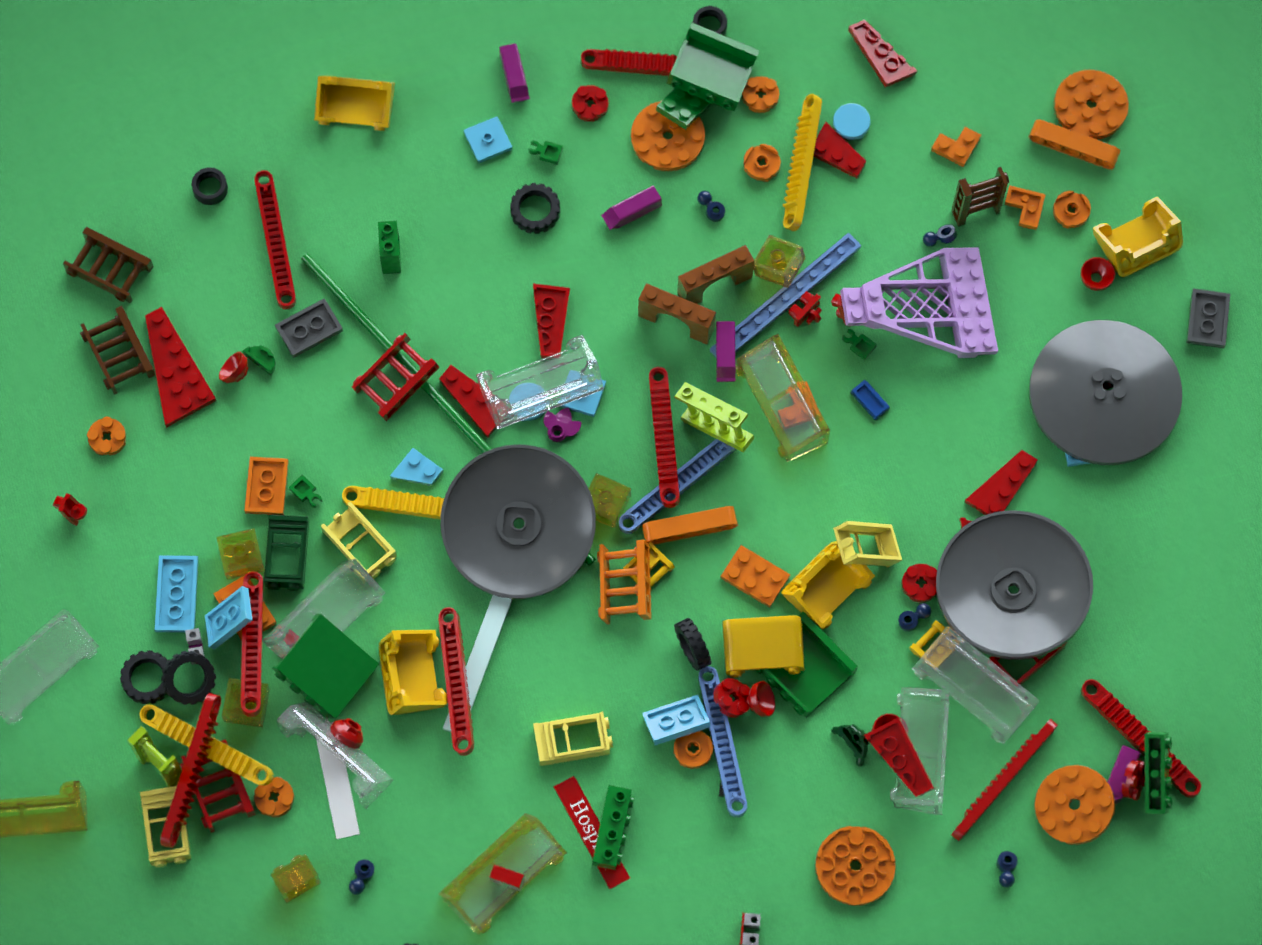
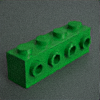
[1145,732,1172,814]
[592,785,635,870]

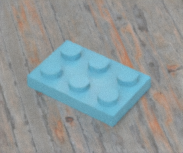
[205,586,252,650]
[642,695,711,745]

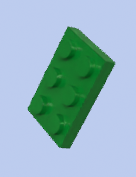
[656,88,712,130]

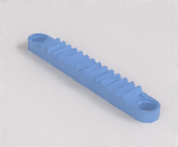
[619,439,736,534]
[698,666,747,817]

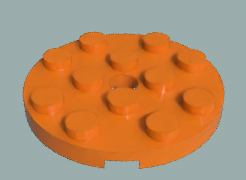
[1054,70,1129,140]
[631,101,705,171]
[1035,765,1115,845]
[815,826,895,906]

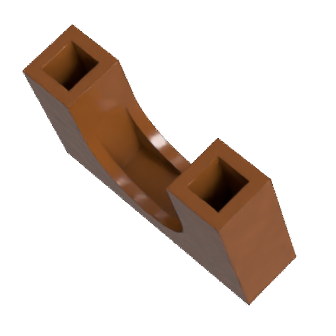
[677,245,754,304]
[638,283,716,344]

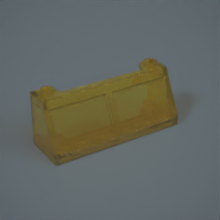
[0,780,88,838]

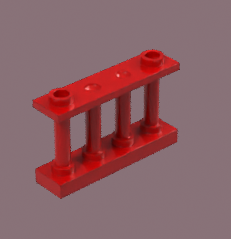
[351,333,440,421]
[180,739,256,833]

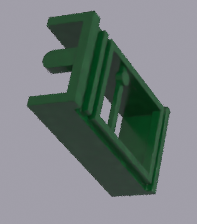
[263,515,309,591]

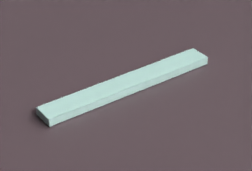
[443,595,513,732]

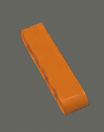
[1029,119,1120,169]
[642,506,738,545]

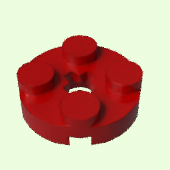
[572,85,609,122]
[902,564,937,603]
[713,678,750,718]
[1122,760,1145,801]

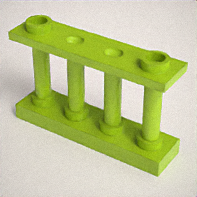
[674,382,754,453]
[127,726,182,787]

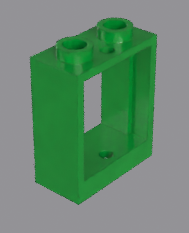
[378,221,401,274]

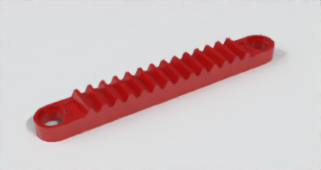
[581,49,677,76]
[254,170,296,310]
[649,367,680,508]
[241,571,263,717]
[438,607,474,756]
[1081,679,1201,798]
[160,693,221,848]
[951,719,1058,841]

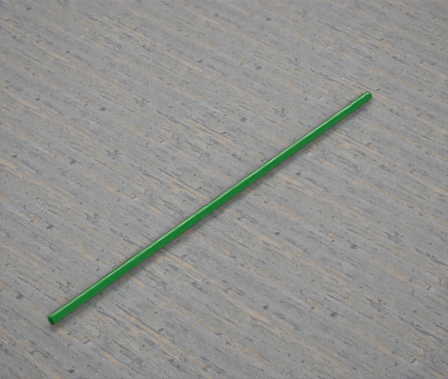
[301,253,596,566]

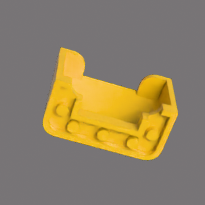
[314,75,395,131]
[1093,197,1183,277]
[781,541,875,629]
[722,616,805,678]
[379,630,447,715]

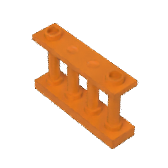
[597,540,651,624]

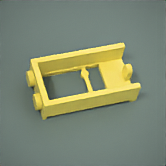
[321,502,397,581]
[833,521,902,567]
[533,712,613,766]
[140,786,191,867]

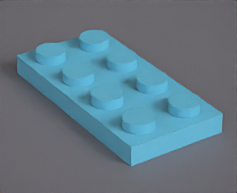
[155,556,199,632]

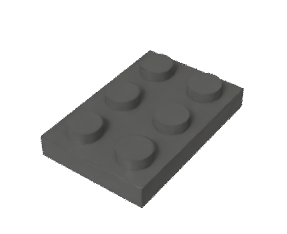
[1187,288,1230,348]
[275,298,343,358]

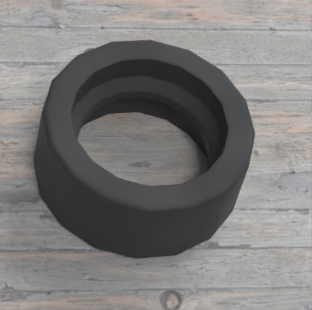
[693,6,727,36]
[191,167,228,205]

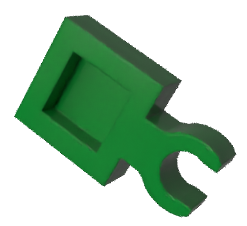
[529,140,563,165]
[842,329,877,361]
[289,475,322,508]

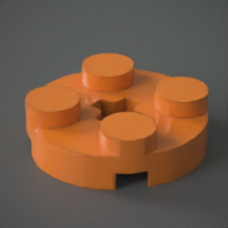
[742,76,779,113]
[744,144,781,182]
[1053,191,1091,229]
[87,416,126,456]
[674,730,713,769]
[254,777,294,818]

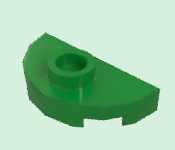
[242,345,276,376]

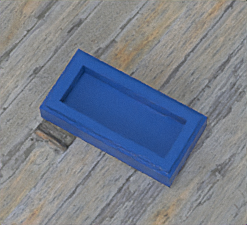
[850,380,890,420]

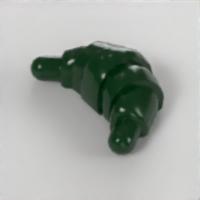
[831,724,869,767]

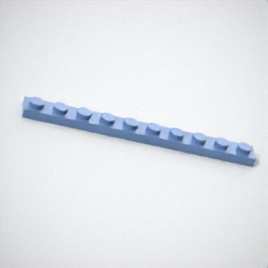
[710,232,861,357]

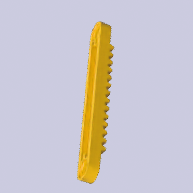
[783,94,822,232]
[342,486,444,520]
[140,704,273,786]

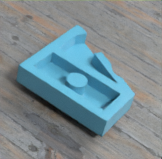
[390,448,443,486]

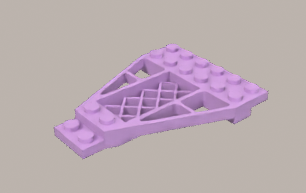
[840,247,998,358]

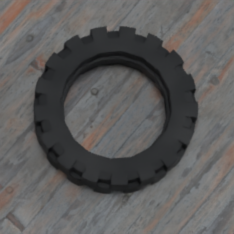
[510,183,560,234]
[674,618,712,671]
[120,650,174,704]
[161,651,216,705]

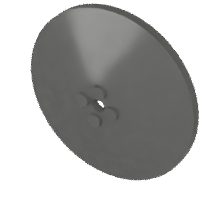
[1029,320,1182,465]
[441,445,596,599]
[936,510,1093,660]

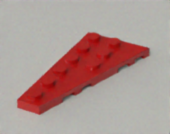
[145,307,216,428]

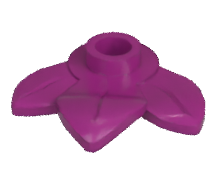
[544,408,582,442]

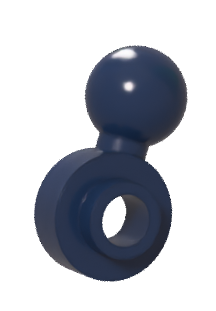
[697,191,725,222]
[923,225,957,247]
[898,603,931,631]
[997,851,1018,888]
[348,859,375,895]

